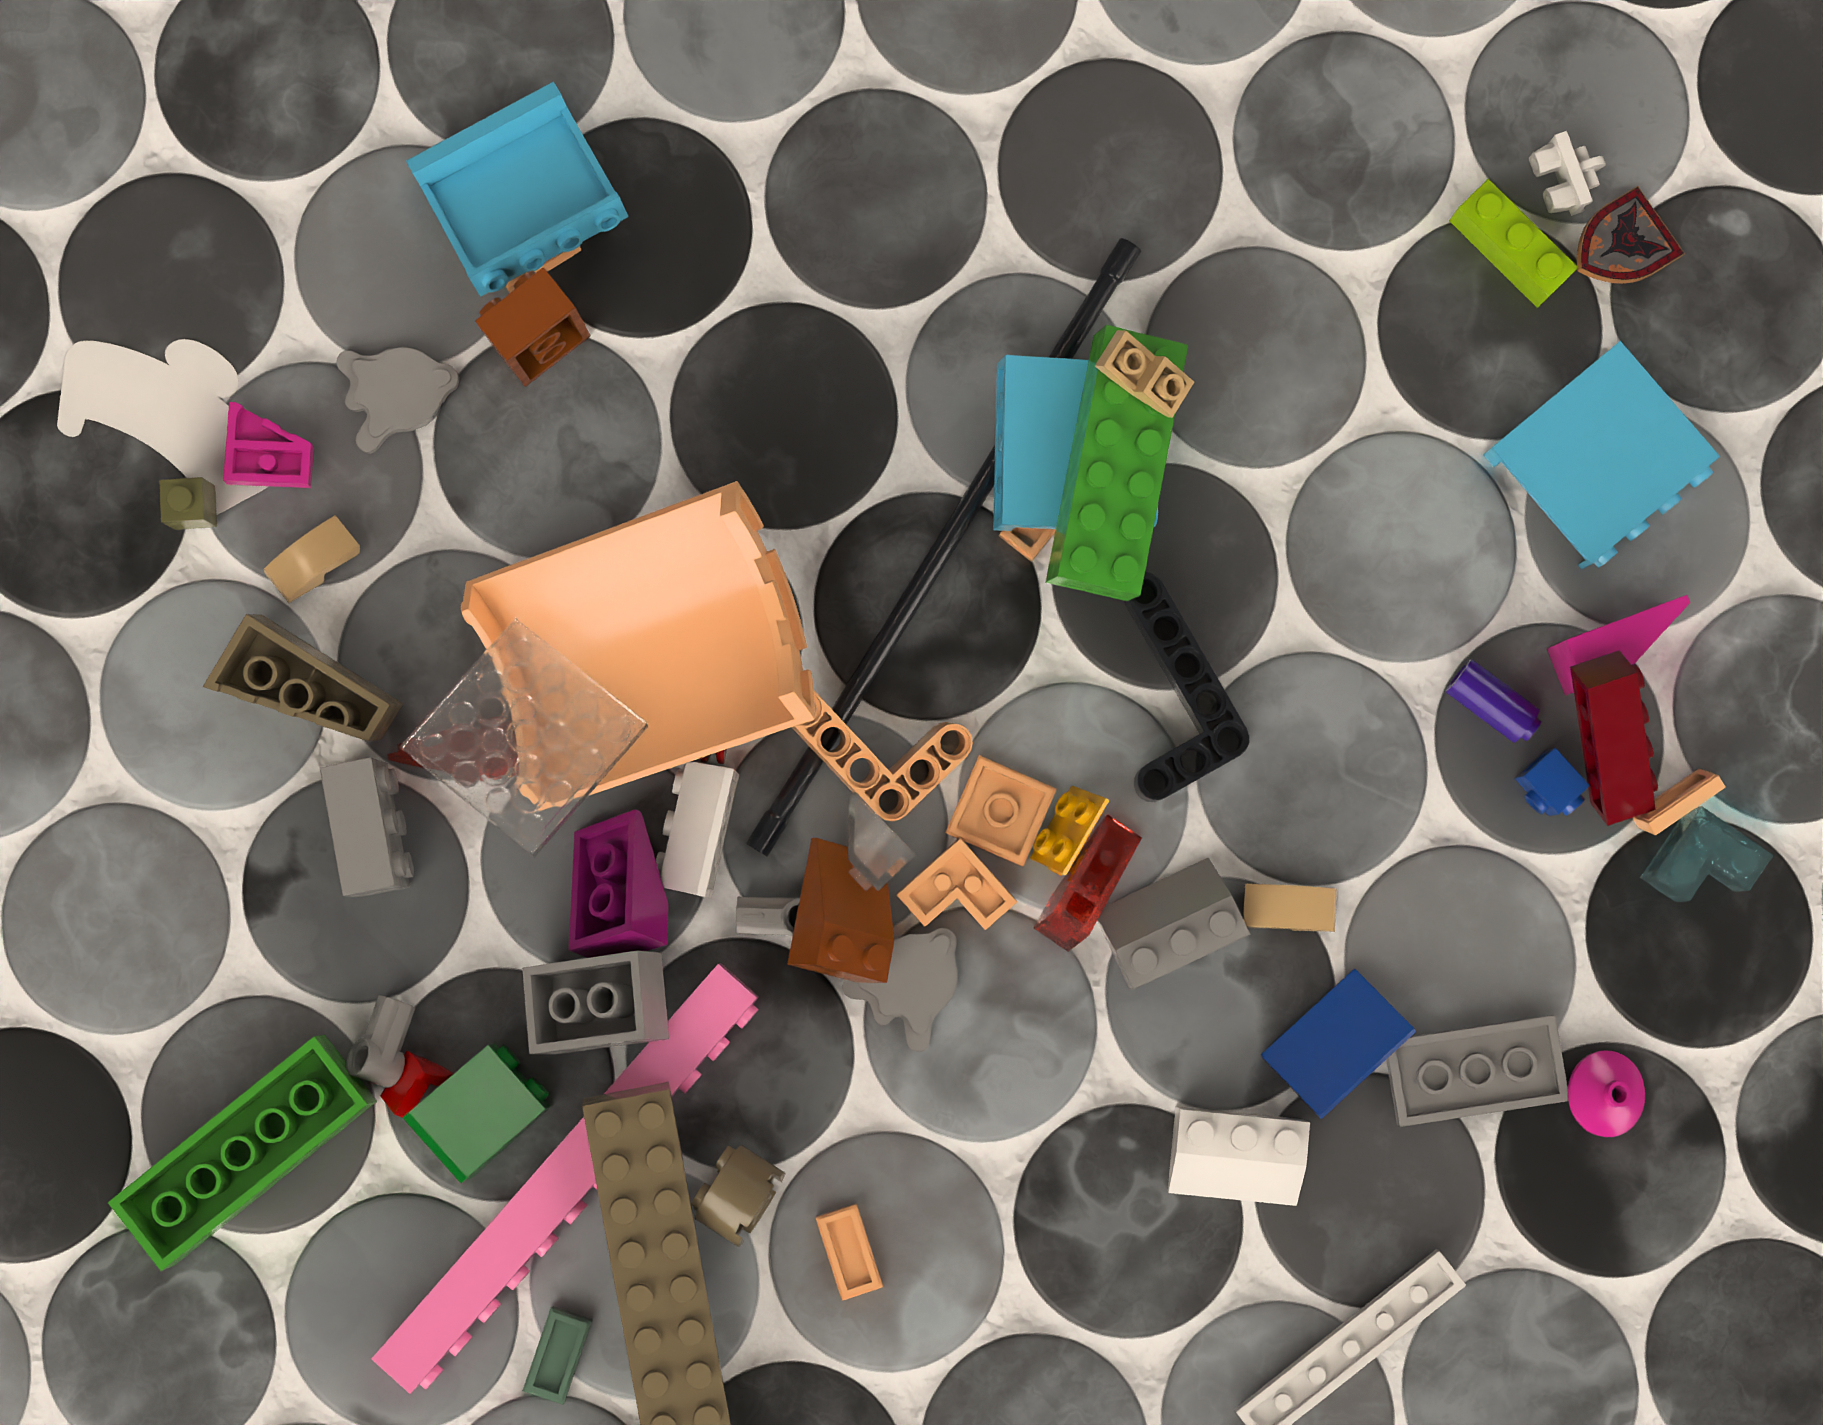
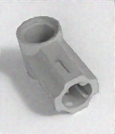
[736,896,800,935]
[346,995,415,1088]

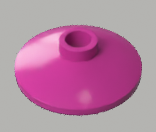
[1568,1051,1645,1137]

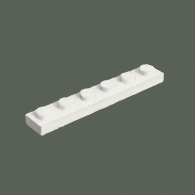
[1234,1249,1466,1425]

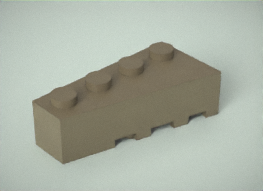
[203,614,403,741]

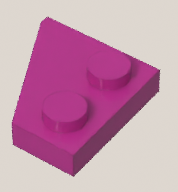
[223,402,314,488]

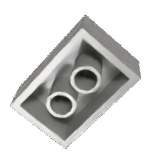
[320,757,414,897]
[522,951,669,1054]

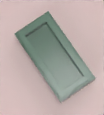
[522,1306,593,1405]

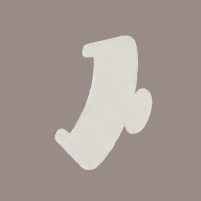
[57,339,269,515]

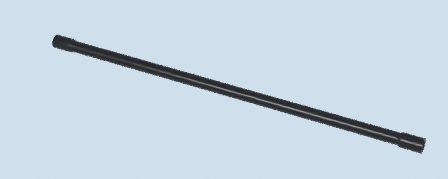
[746,238,1141,857]

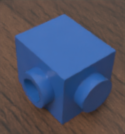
[1514,748,1590,816]

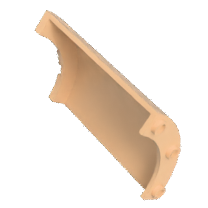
[461,481,815,812]

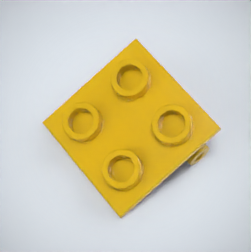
[1030,786,1109,876]

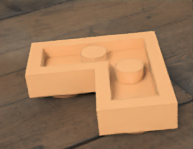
[896,837,1017,930]

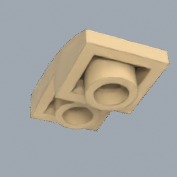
[1095,330,1194,418]
[264,515,360,603]
[1244,884,1337,932]

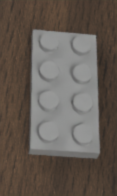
[1386,1015,1568,1127]

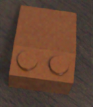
[788,838,894,983]

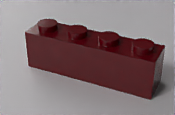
[1570,650,1658,826]

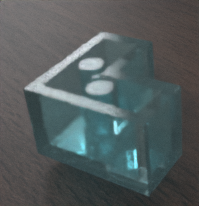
[1640,806,1774,902]

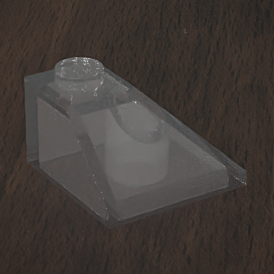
[848,792,916,892]

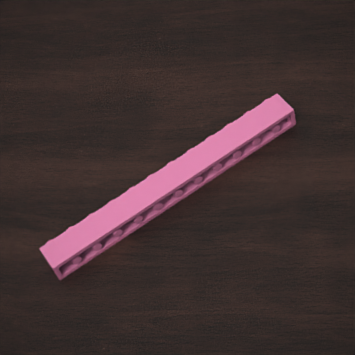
[371,963,759,1394]

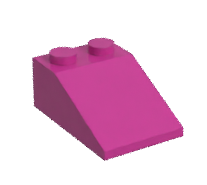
[1547,595,1691,696]

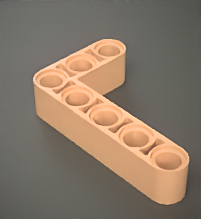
[792,691,973,821]

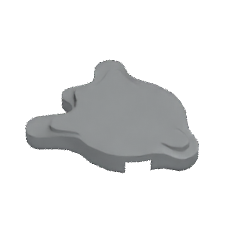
[336,347,460,454]
[842,928,958,1052]

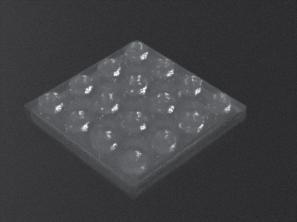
[401,617,648,858]

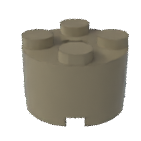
[691,1145,786,1247]

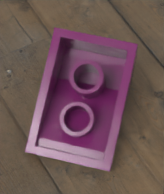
[569,809,669,958]

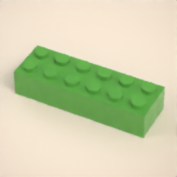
[1045,325,1188,601]
[108,1035,377,1271]

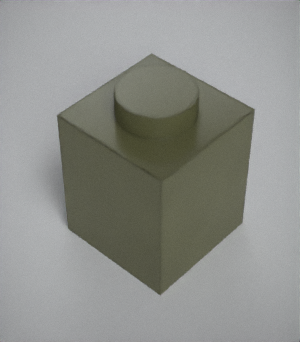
[159,477,217,530]

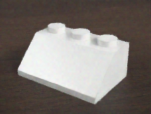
[656,761,739,898]
[1168,1106,1310,1206]

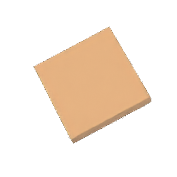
[945,755,1057,867]

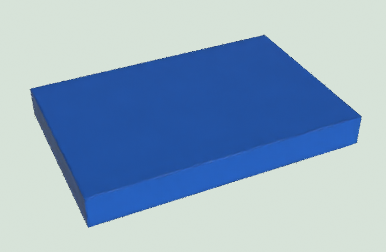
[1261,969,1416,1119]

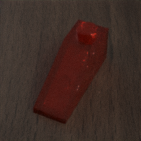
[1034,814,1142,952]

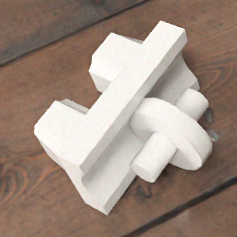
[1529,131,1605,216]

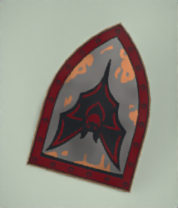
[1577,186,1685,284]

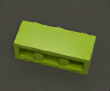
[1449,179,1577,308]

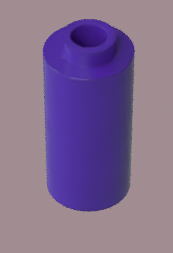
[1445,658,1542,743]

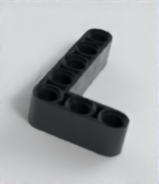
[1124,572,1250,802]

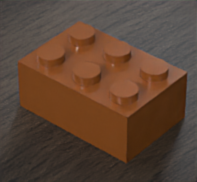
[475,267,591,387]

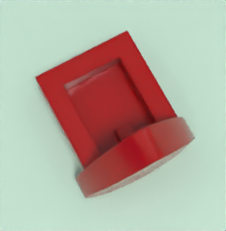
[380,1051,453,1118]

